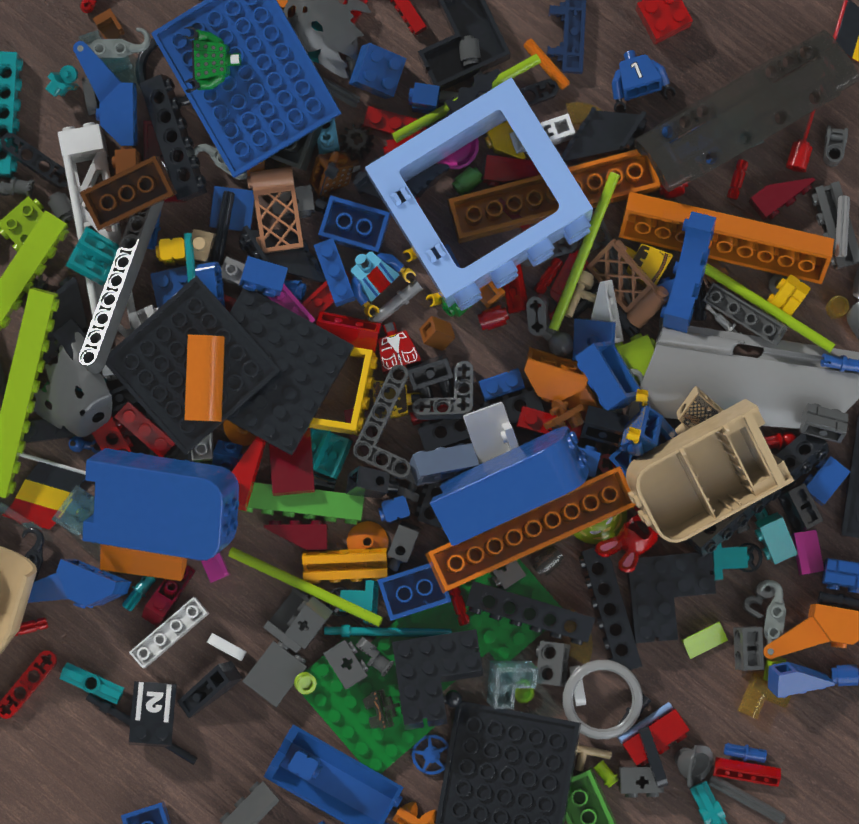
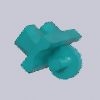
[45,65,79,97]

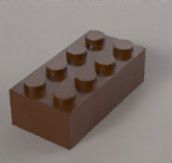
[79,156,177,231]

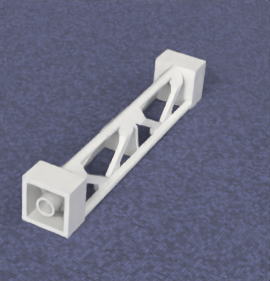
[58,122,136,381]

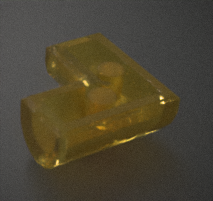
[737,672,792,719]

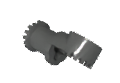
[0,176,34,198]
[356,637,395,677]

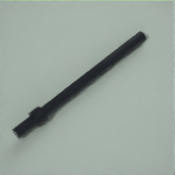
[85,693,198,765]

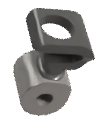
[742,580,775,619]

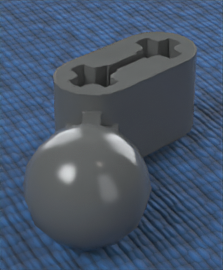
[526,293,573,357]

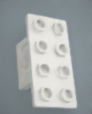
[463,402,519,465]

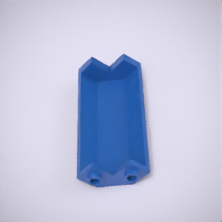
[264,724,404,824]

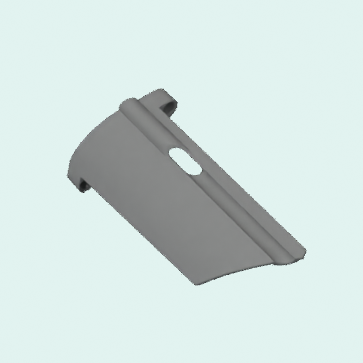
[625,318,859,429]

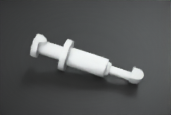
[705,304,742,334]

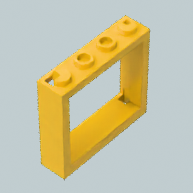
[309,347,378,435]

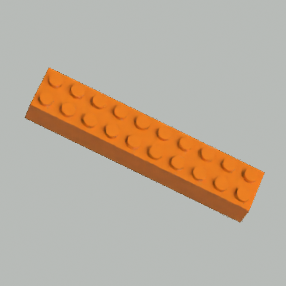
[448,146,661,244]
[619,192,834,284]
[425,466,636,593]

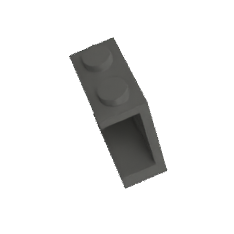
[263,587,310,653]
[242,641,308,707]

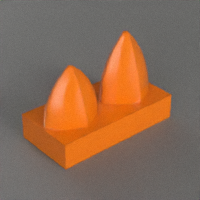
[392,802,437,824]

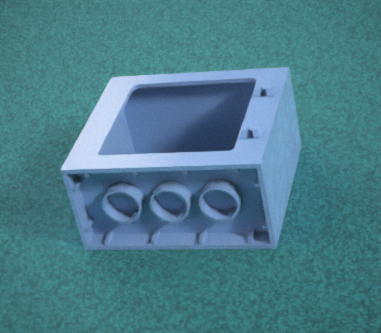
[365,77,593,311]

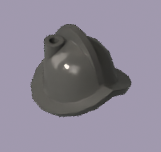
[674,745,714,787]

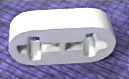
[207,633,246,661]
[569,665,586,706]

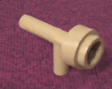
[565,270,597,318]
[575,741,612,771]

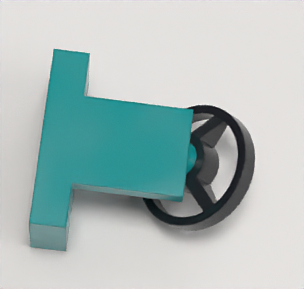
[712,543,763,580]
[326,580,379,625]

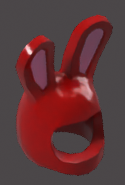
[595,513,658,572]

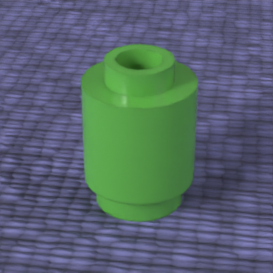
[452,166,483,196]

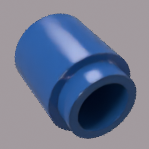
[831,664,859,686]

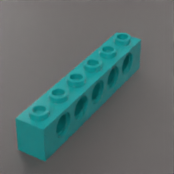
[0,51,23,178]

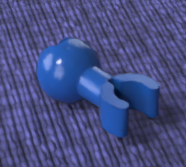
[69,436,100,454]

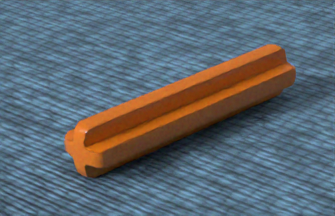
[524,39,570,90]

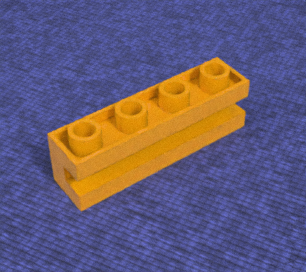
[302,548,388,584]

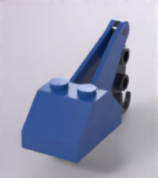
[21,527,131,609]

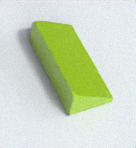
[681,621,728,659]

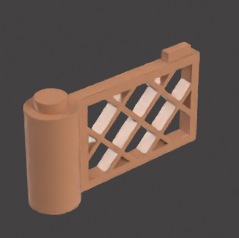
[247,166,304,254]
[587,239,669,328]

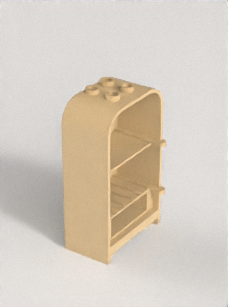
[626,399,794,543]

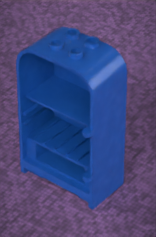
[430,426,590,546]
[82,448,239,560]

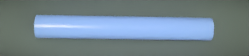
[617,702,673,744]

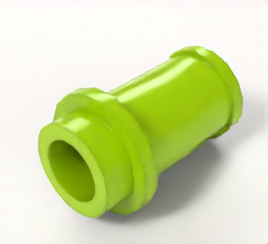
[593,760,619,788]

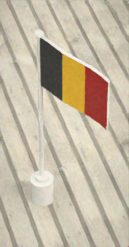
[1,453,86,530]

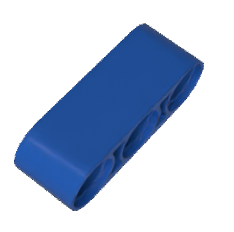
[195,262,225,307]

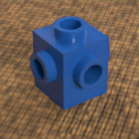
[212,440,244,472]

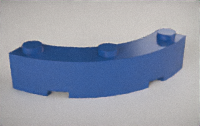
[660,211,716,333]

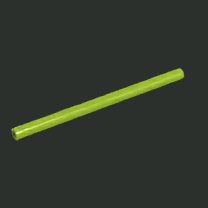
[392,54,541,143]
[549,172,620,331]
[705,263,836,353]
[228,547,383,627]

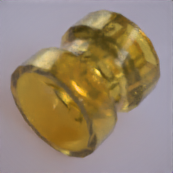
[825,295,849,319]

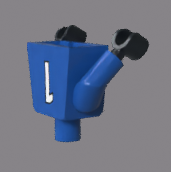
[612,50,676,112]

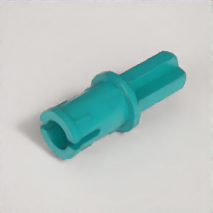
[122,576,156,611]

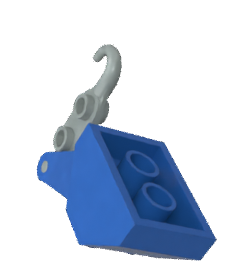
[73,28,151,146]

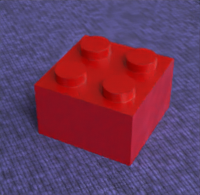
[635,0,693,45]

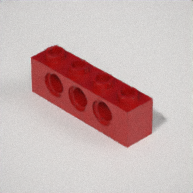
[92,415,134,452]

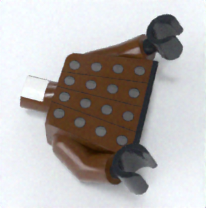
[309,150,360,214]

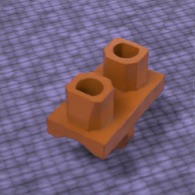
[543,399,584,430]

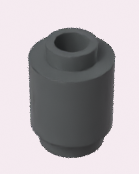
[458,35,481,68]
[48,192,74,223]

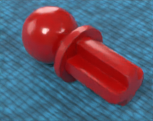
[764,432,797,450]

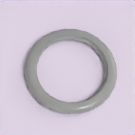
[563,660,643,740]

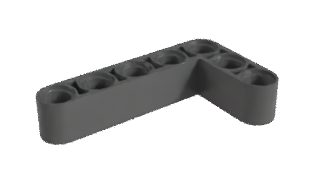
[353,365,411,479]

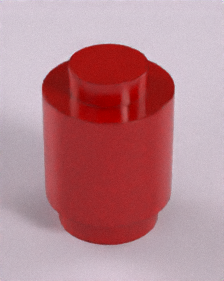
[477,305,509,331]

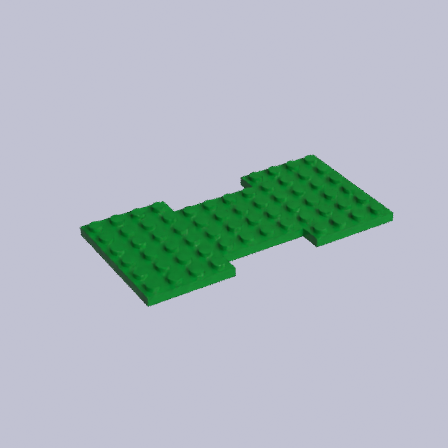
[302,559,562,774]

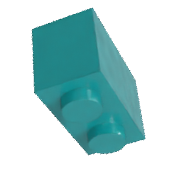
[754,512,798,564]

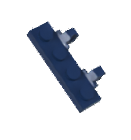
[547,0,586,74]

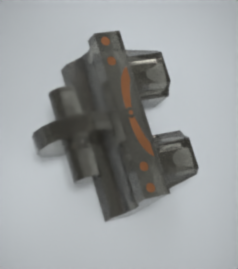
[363,689,400,730]

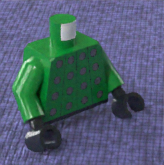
[183,26,241,93]

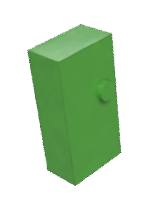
[565,767,617,824]

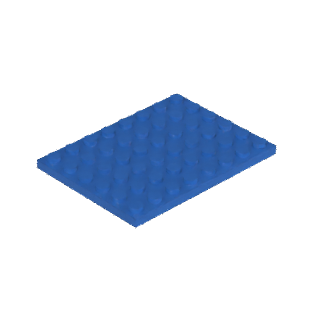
[151,0,342,178]

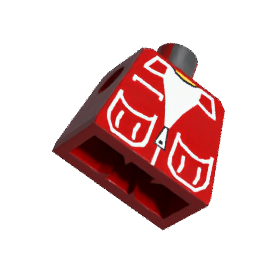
[378,322,421,374]

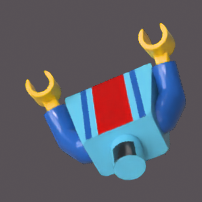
[350,251,416,318]

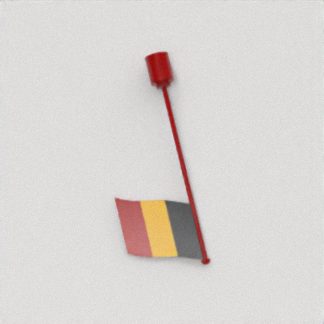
[786,0,859,173]

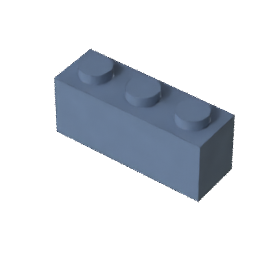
[409,443,479,486]

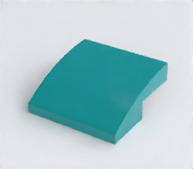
[65,227,119,286]
[310,428,353,480]

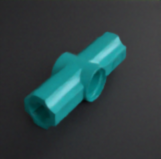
[59,662,125,705]
[689,780,727,824]

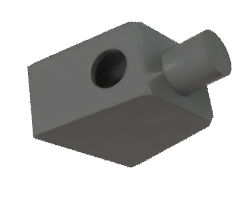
[388,521,422,572]

